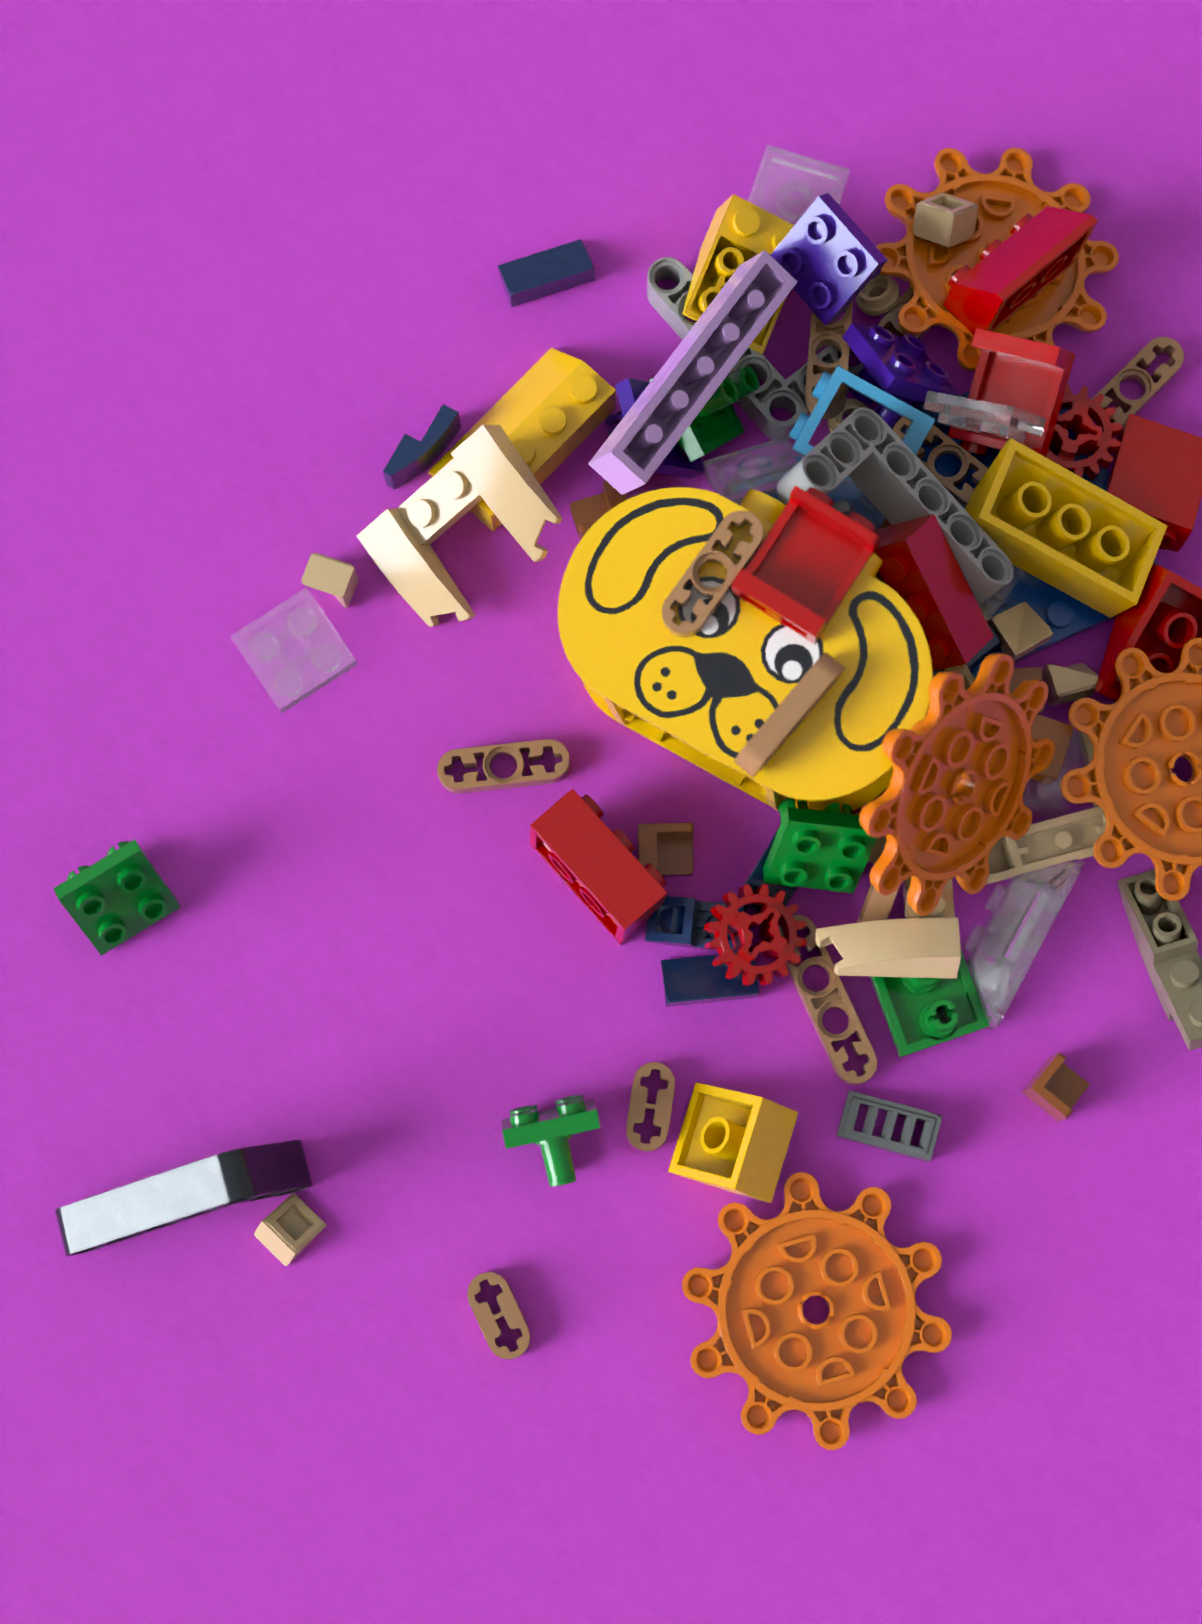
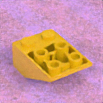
[682,194,794,354]

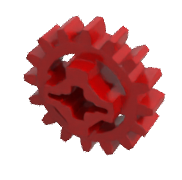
[1046,384,1122,480]
[704,884,807,986]

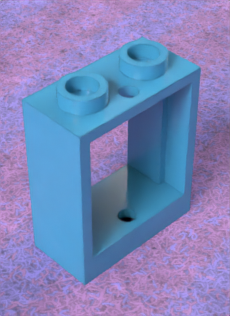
[789,366,935,483]

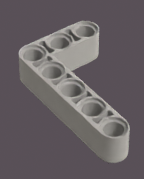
[647,257,864,441]
[777,407,1013,605]

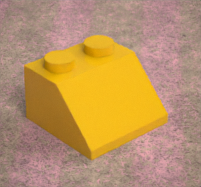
[668,1082,799,1203]

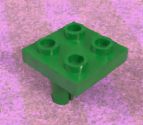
[649,366,759,462]
[763,797,878,893]
[53,839,181,956]
[870,950,990,1058]
[502,1094,600,1187]

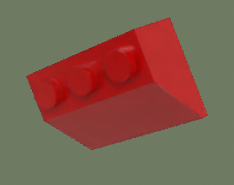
[943,206,1098,336]
[873,514,994,671]
[529,788,667,945]

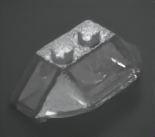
[963,859,1085,1030]

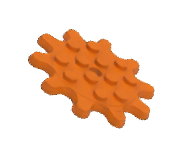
[876,148,1119,372]
[1060,638,1202,901]
[859,653,1055,916]
[682,1172,952,1450]

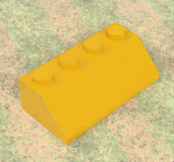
[429,348,616,533]
[965,438,1167,618]

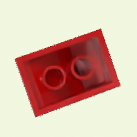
[1095,563,1202,702]

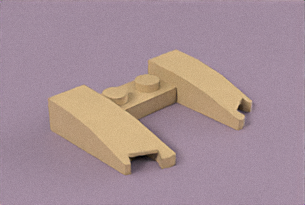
[357,425,562,627]
[985,730,1106,885]
[815,813,961,979]

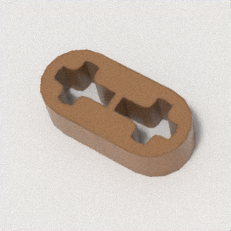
[626,1062,675,1152]
[467,1272,531,1360]

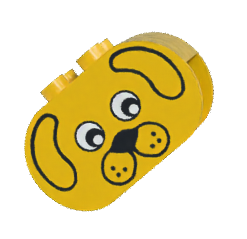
[558,487,932,813]

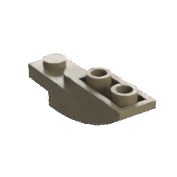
[1118,869,1202,1051]

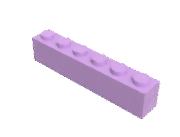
[588,250,797,495]

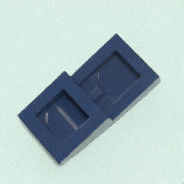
[383,404,461,489]
[645,896,747,951]

